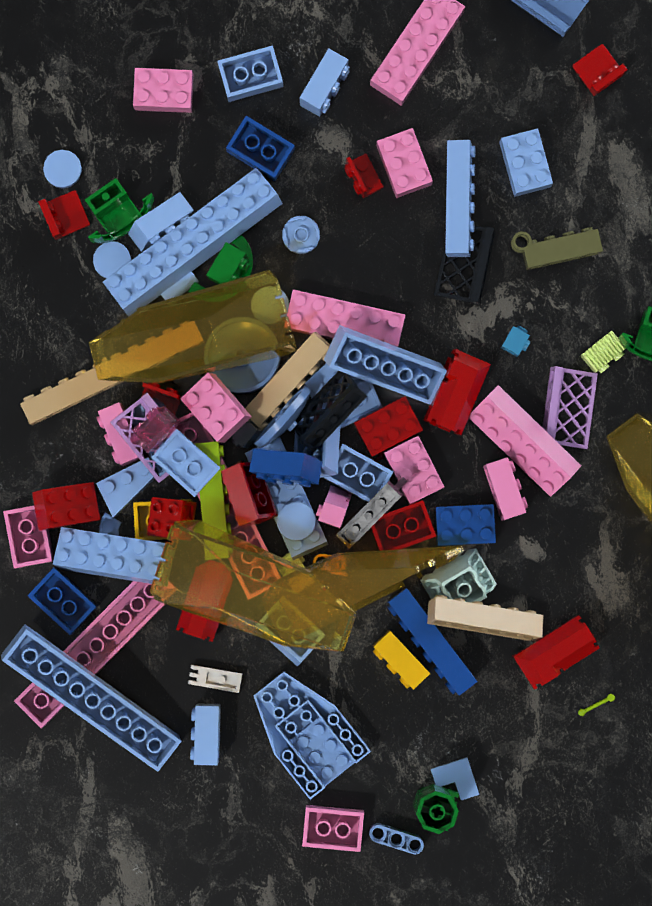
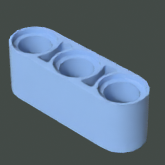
[369,823,424,854]

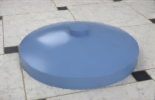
[204,317,281,394]
[254,386,311,449]

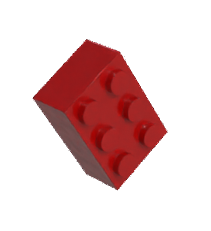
[354,396,423,458]
[221,462,278,526]
[32,482,100,531]
[371,500,436,556]

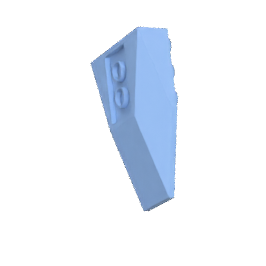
[253,672,371,800]

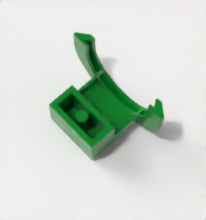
[85,178,154,243]
[188,235,253,301]
[619,306,652,361]

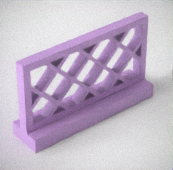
[542,366,598,449]
[110,393,176,483]

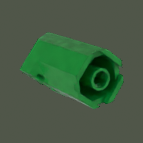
[413,784,459,834]

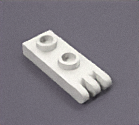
[188,665,243,693]

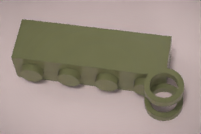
[511,227,603,270]

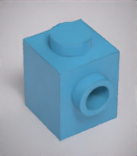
[501,326,531,357]

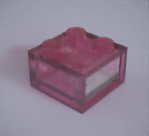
[131,406,181,453]

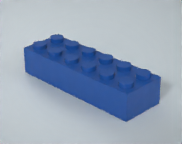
[387,588,477,695]

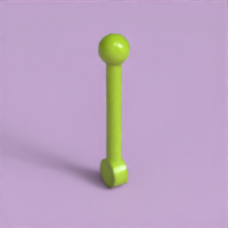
[578,694,615,716]

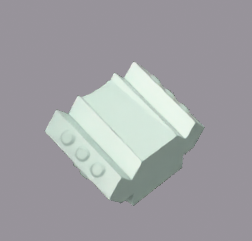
[420,548,497,603]

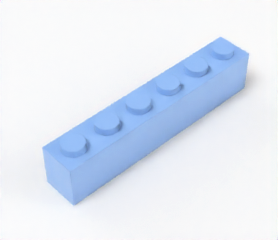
[446,140,475,257]

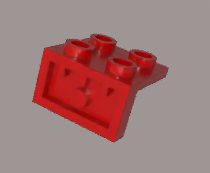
[572,44,628,96]
[344,154,383,198]
[38,190,90,240]
[141,381,181,419]
[147,497,196,541]

